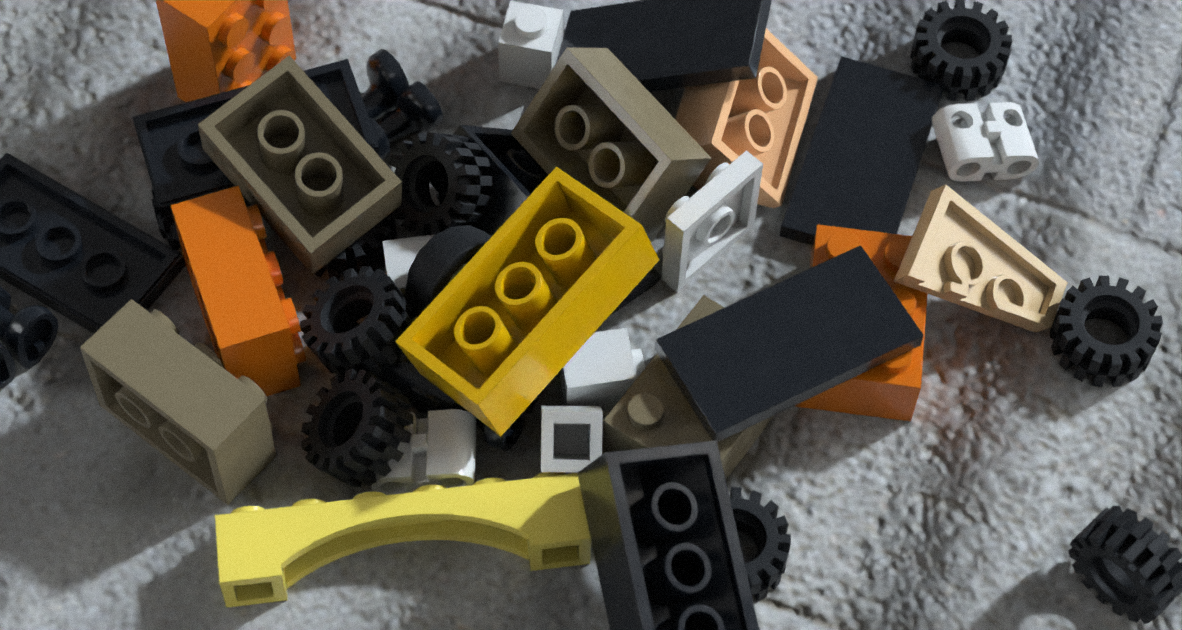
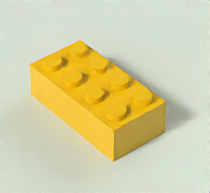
[395,167,659,436]

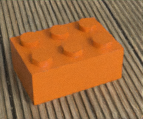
[156,0,296,102]
[171,185,306,397]
[795,224,928,421]

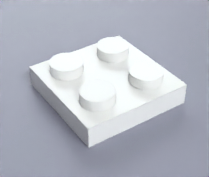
[661,150,763,292]

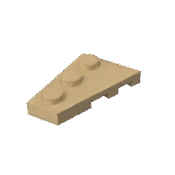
[894,184,1068,333]

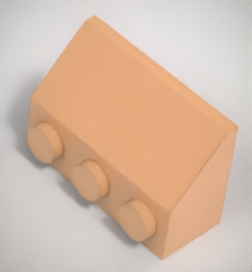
[675,28,818,208]

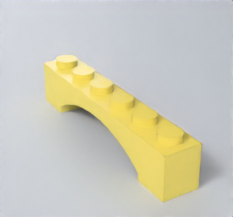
[215,472,591,608]

